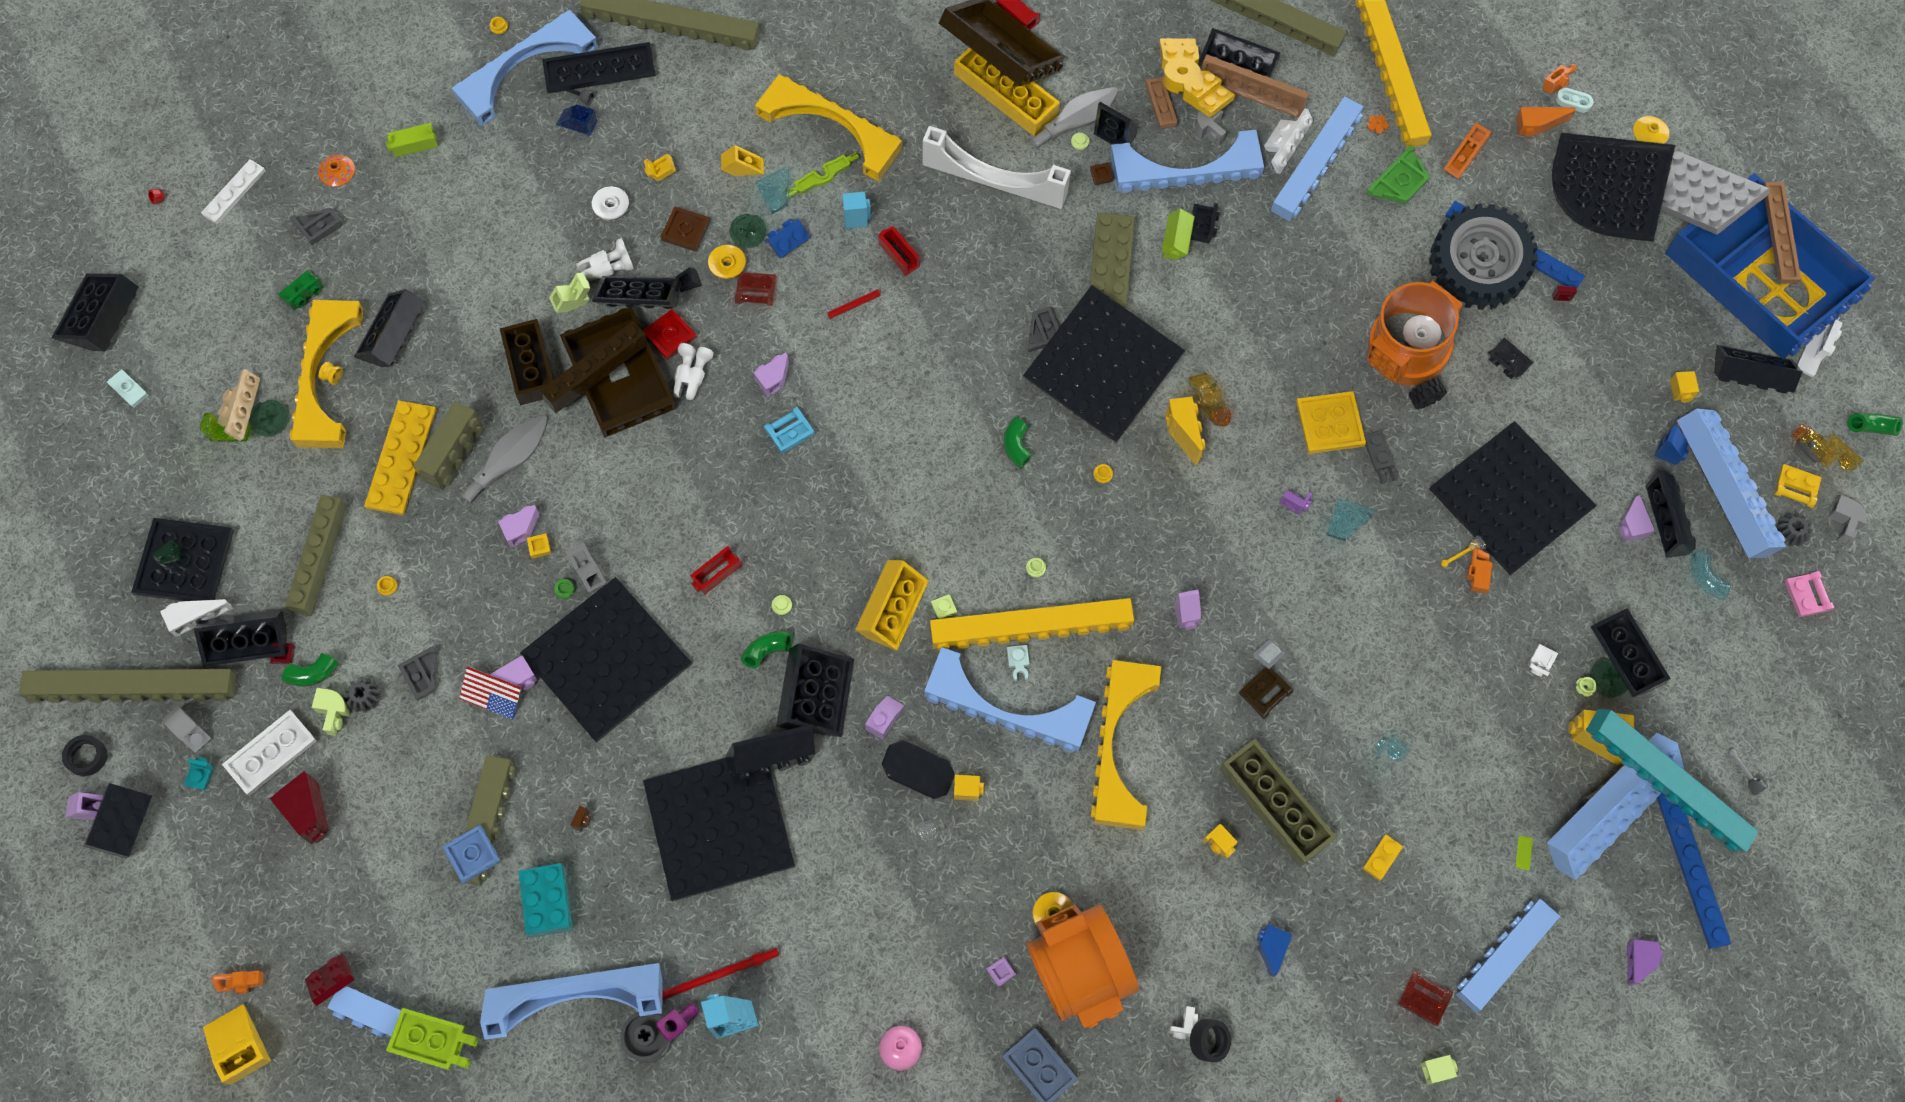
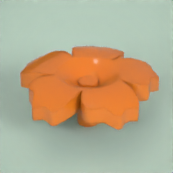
[1367,114,1390,134]

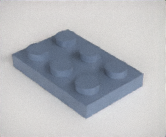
[1002,1028,1078,1102]

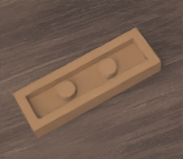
[1145,77,1178,129]

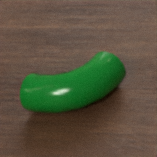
[1847,413,1903,436]
[1003,417,1032,469]
[741,631,793,668]
[282,653,339,687]

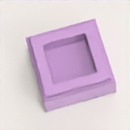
[986,957,1016,987]

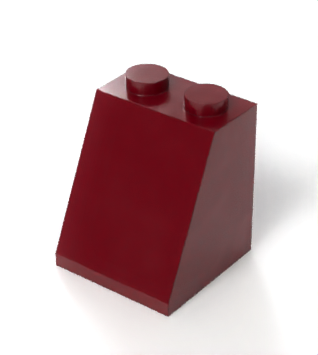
[269,771,329,844]

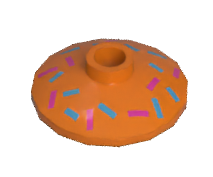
[318,155,355,187]

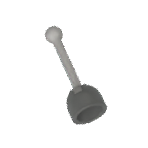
[1728,749,1768,795]

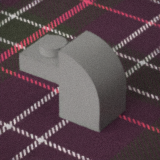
[1195,110,1226,145]
[1828,495,1867,544]
[565,542,606,592]
[162,705,211,753]

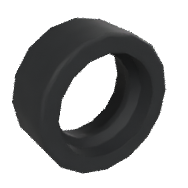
[62,735,107,777]
[1190,1019,1231,1063]

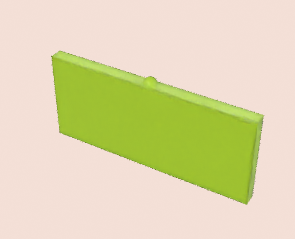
[1515,835,1533,871]

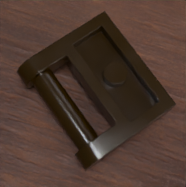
[1239,667,1293,719]

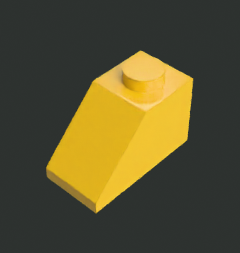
[721,145,764,176]

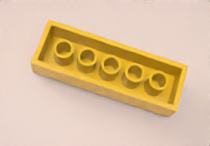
[954,48,1060,136]

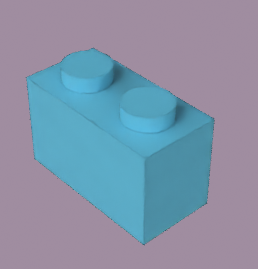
[842,192,871,229]

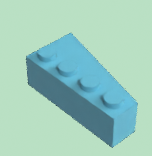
[701,994,758,1039]

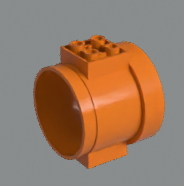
[1367,280,1463,386]
[1026,904,1140,1028]

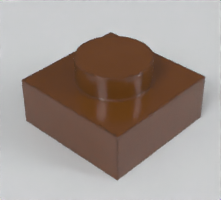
[1090,162,1113,185]
[570,806,591,832]

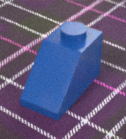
[1654,425,1689,465]
[1256,924,1292,977]

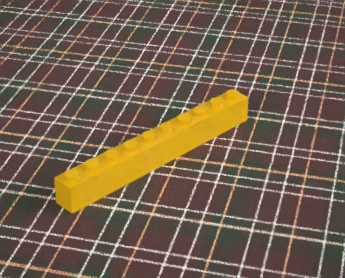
[1355,0,1432,148]
[930,598,1134,651]

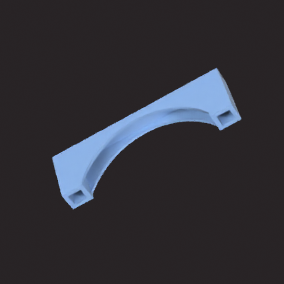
[452,10,598,126]
[1110,130,1264,193]
[924,647,1096,753]
[480,963,663,1040]

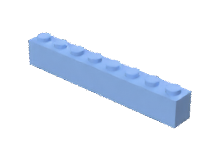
[1271,96,1364,221]

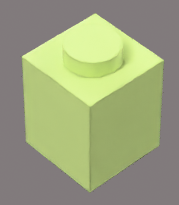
[1420,1055,1458,1085]

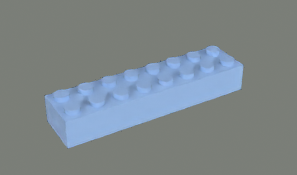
[1677,408,1786,558]
[1547,733,1684,880]

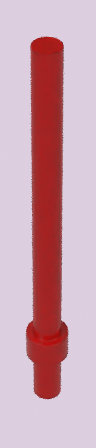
[662,948,779,1000]

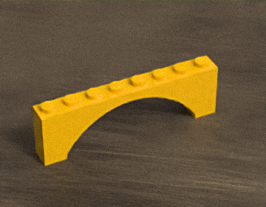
[755,74,902,182]
[290,300,364,448]
[1090,660,1161,830]

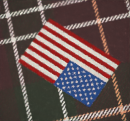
[459,666,521,720]

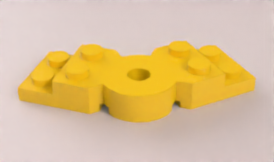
[1159,38,1235,118]

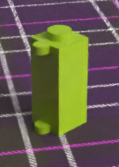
[386,123,438,157]
[1161,208,1194,260]

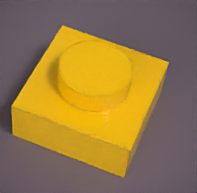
[527,533,551,559]

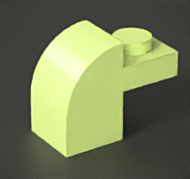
[549,273,590,313]
[312,688,350,736]

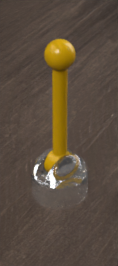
[1441,535,1486,568]

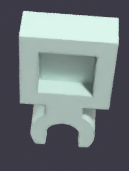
[1007,645,1030,681]

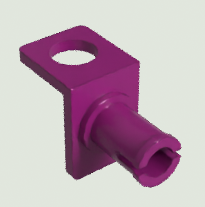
[656,1003,699,1041]

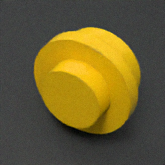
[489,17,508,34]
[1093,464,1113,484]
[376,576,397,596]

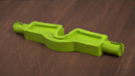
[785,152,859,198]

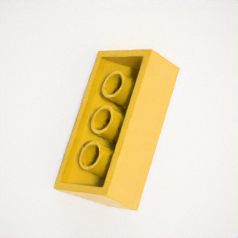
[855,560,929,651]

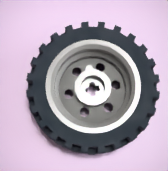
[1429,204,1538,310]

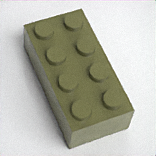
[413,401,483,490]

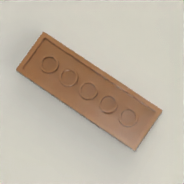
[1201,55,1309,118]

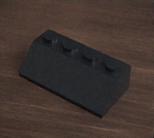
[1199,28,1280,78]
[354,289,424,368]
[1714,345,1803,394]
[1645,471,1696,558]
[1590,608,1671,698]
[193,609,287,667]
[725,724,815,781]

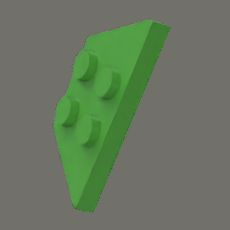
[1366,145,1429,204]

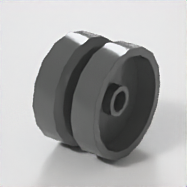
[620,1012,672,1063]

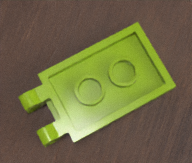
[386,1008,479,1071]

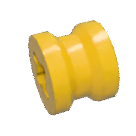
[318,362,343,385]

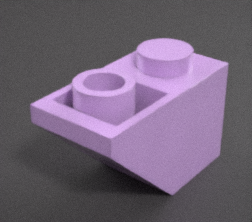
[753,352,789,397]
[498,505,540,548]

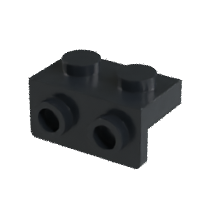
[1190,202,1220,243]
[1488,337,1534,380]

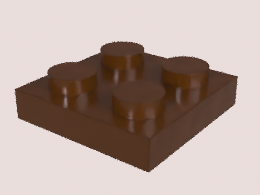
[660,206,710,252]

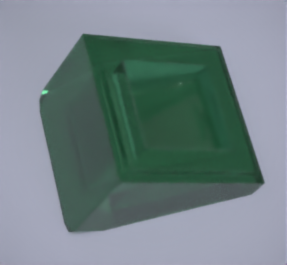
[152,540,180,564]

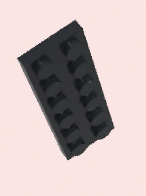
[542,42,656,93]

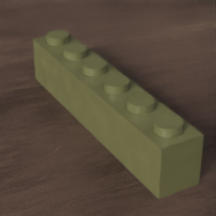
[285,495,347,616]
[452,755,516,886]

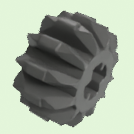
[1776,513,1813,546]
[343,677,381,713]

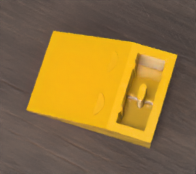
[1165,396,1205,465]
[203,1004,271,1085]

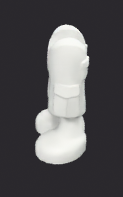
[576,238,634,281]
[673,343,714,400]

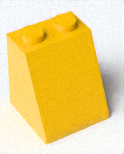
[1568,710,1634,765]

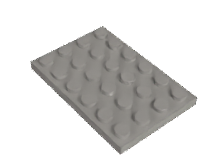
[1661,151,1769,235]

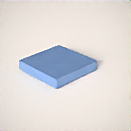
[442,825,501,884]

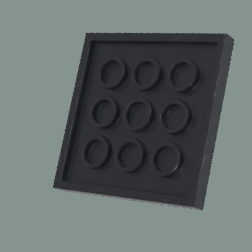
[131,518,234,601]

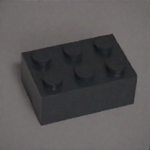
[83,783,152,859]

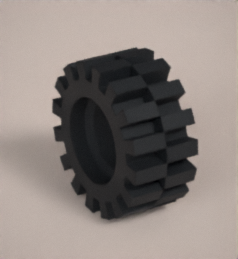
[1408,378,1447,410]

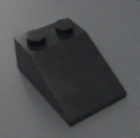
[1094,102,1138,145]

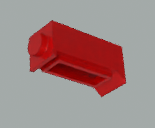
[996,0,1040,30]
[878,226,920,276]
[690,546,743,595]

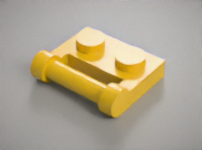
[1774,464,1822,508]

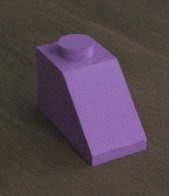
[1627,940,1663,986]

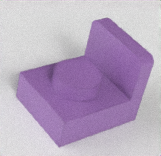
[1280,490,1313,515]

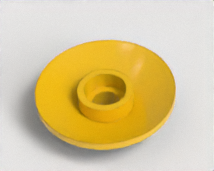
[1633,116,1669,144]
[708,245,746,279]
[1033,892,1073,926]

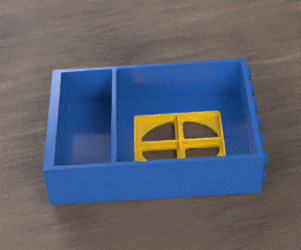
[1665,173,1875,360]

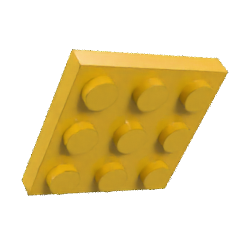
[1296,391,1366,454]

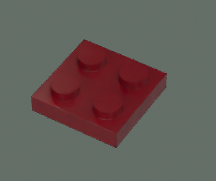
[305,953,355,1007]

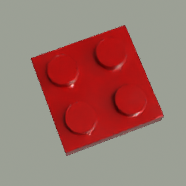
[643,309,697,360]

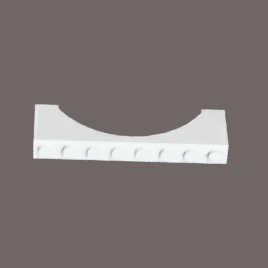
[923,126,1071,209]

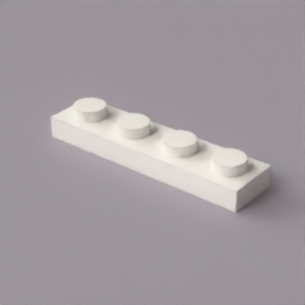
[201,159,266,224]

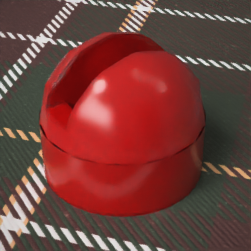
[148,189,165,205]

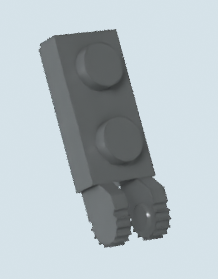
[1364,431,1398,484]

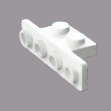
[1264,109,1313,174]
[1797,317,1842,377]

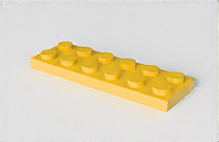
[364,400,437,515]

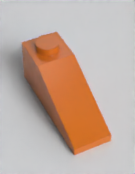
[1516,107,1576,137]
[1443,122,1492,179]

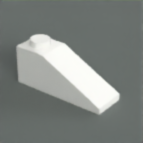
[160,599,233,637]

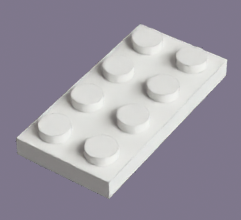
[222,710,317,796]

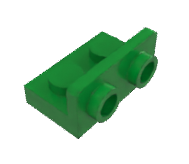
[278,270,323,310]

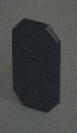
[881,740,955,799]

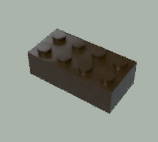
[499,319,554,406]

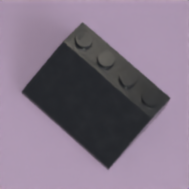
[51,273,139,352]
[592,276,679,309]
[776,643,854,737]

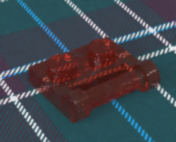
[735,272,777,306]
[1397,970,1453,1026]

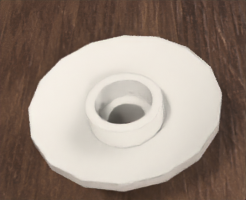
[592,186,629,220]
[1403,315,1441,349]

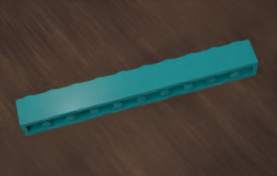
[1586,709,1758,852]

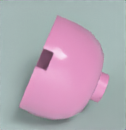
[879,1026,922,1071]

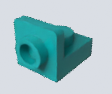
[184,757,214,791]

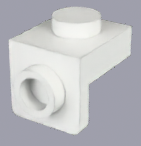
[1528,644,1558,677]
[1168,1006,1198,1039]

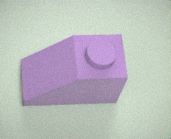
[1619,495,1655,543]
[1174,590,1201,630]
[490,656,537,691]
[865,696,905,740]
[66,792,103,820]

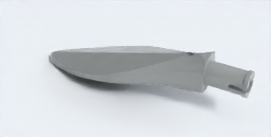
[1030,87,1118,149]
[461,415,548,503]

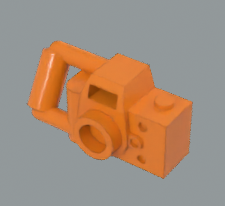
[1542,64,1577,94]
[1466,548,1492,594]
[211,971,264,994]

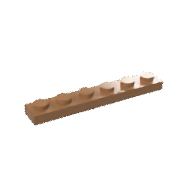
[1763,182,1801,284]

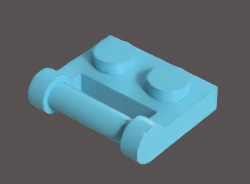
[763,407,815,454]

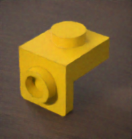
[644,154,676,181]

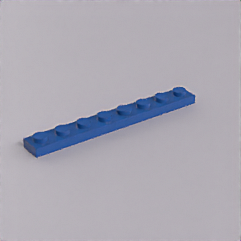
[1445,200,1585,288]
[1657,793,1731,949]

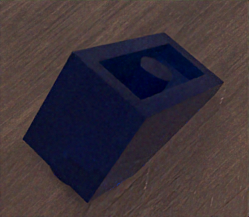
[556,104,597,136]

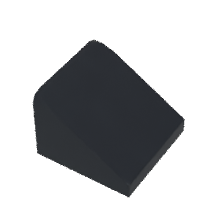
[675,267,702,293]

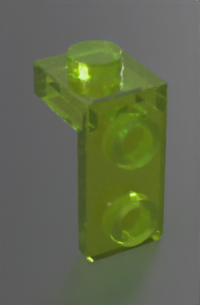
[200,413,252,442]

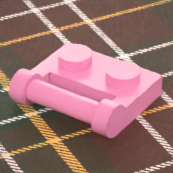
[1785,571,1835,617]

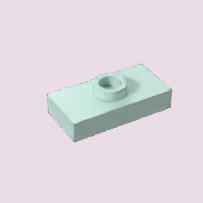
[107,369,149,408]

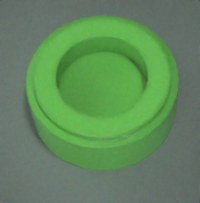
[554,579,575,599]

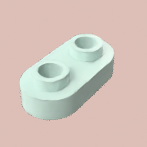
[1556,88,1594,113]

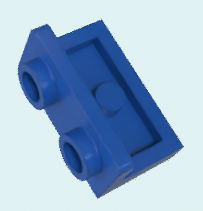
[764,218,811,258]

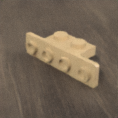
[217,369,260,441]

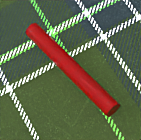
[827,289,881,319]

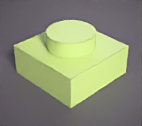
[931,594,957,619]

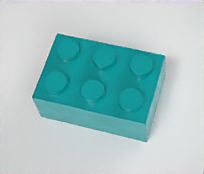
[518,863,573,938]

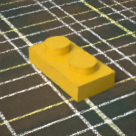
[1362,834,1403,881]

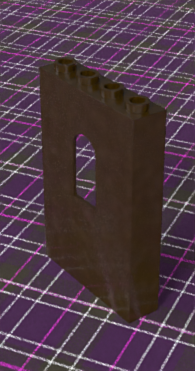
[938,0,1066,86]
[560,307,677,438]

